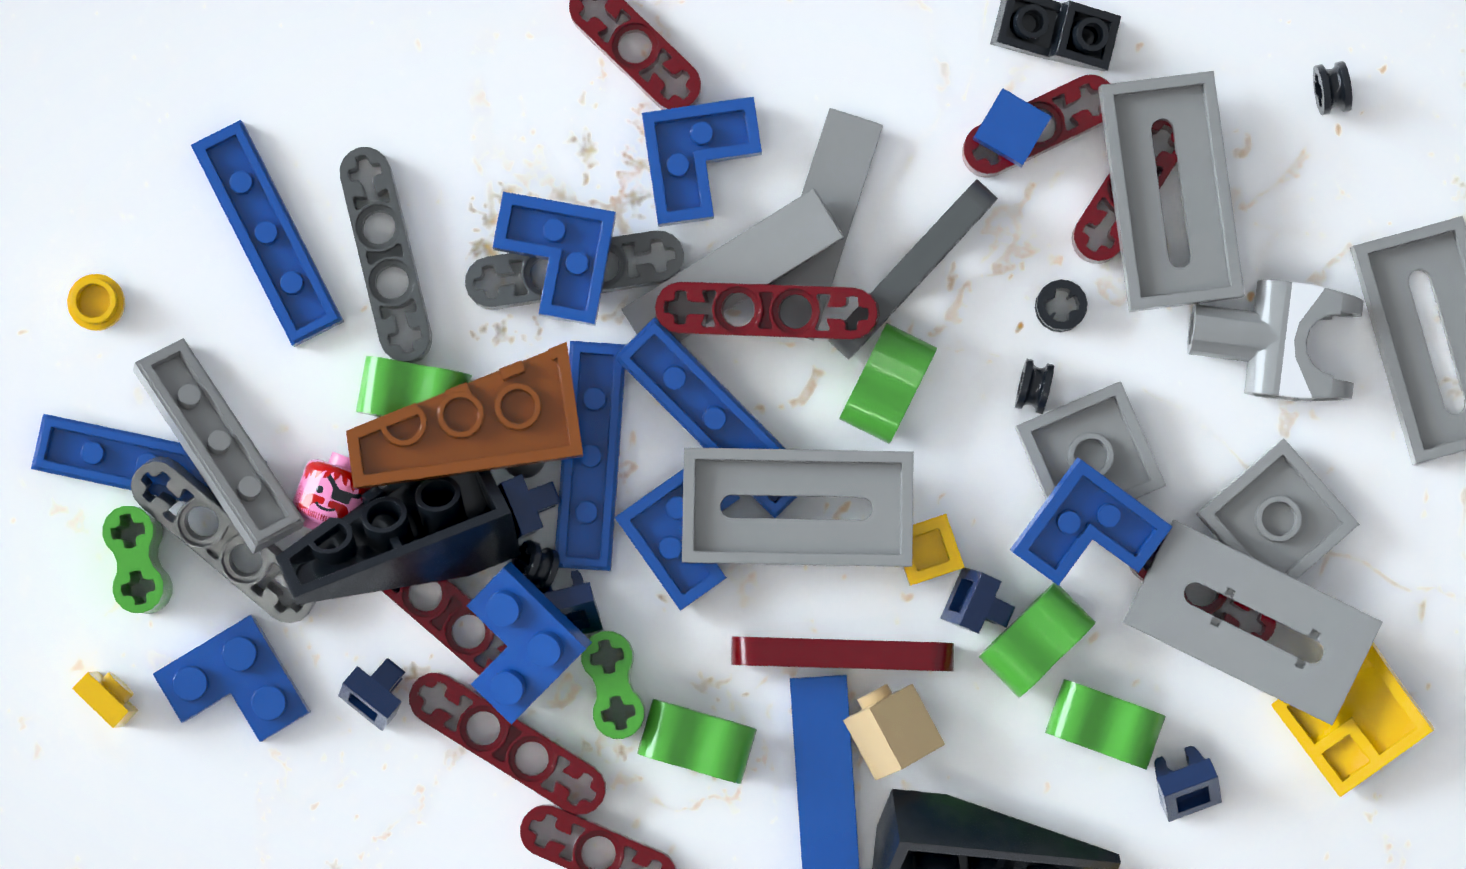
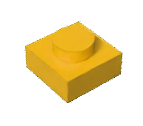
[903,514,965,586]
[72,671,139,728]

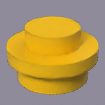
[67,274,125,331]

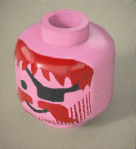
[292,452,371,530]

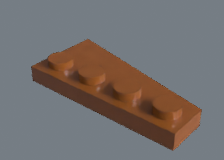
[346,342,583,490]

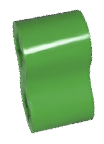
[839,323,937,444]
[355,356,472,417]
[102,506,173,614]
[979,583,1096,698]
[581,631,645,739]
[1045,679,1166,770]
[637,699,757,784]

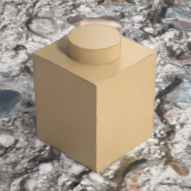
[843,684,945,781]

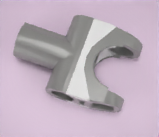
[1187,280,1364,402]

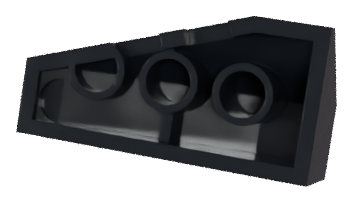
[276,471,521,605]
[872,789,1121,869]

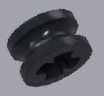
[1313,61,1353,116]
[1034,279,1088,333]
[1014,358,1054,414]
[511,539,559,593]

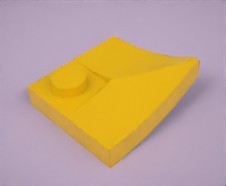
[1271,642,1435,797]

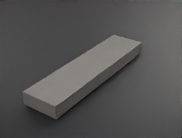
[772,108,883,341]
[621,189,845,341]
[133,338,305,554]

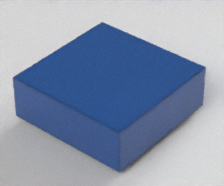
[973,88,1052,168]

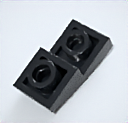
[990,0,1121,72]

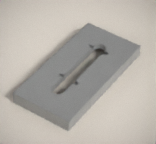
[1098,71,1245,312]
[1350,216,1466,465]
[682,447,914,567]
[1122,520,1383,725]

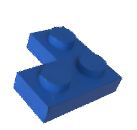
[642,96,762,227]
[492,191,616,326]
[1010,457,1173,586]
[614,468,741,611]
[466,562,592,725]
[153,615,311,742]

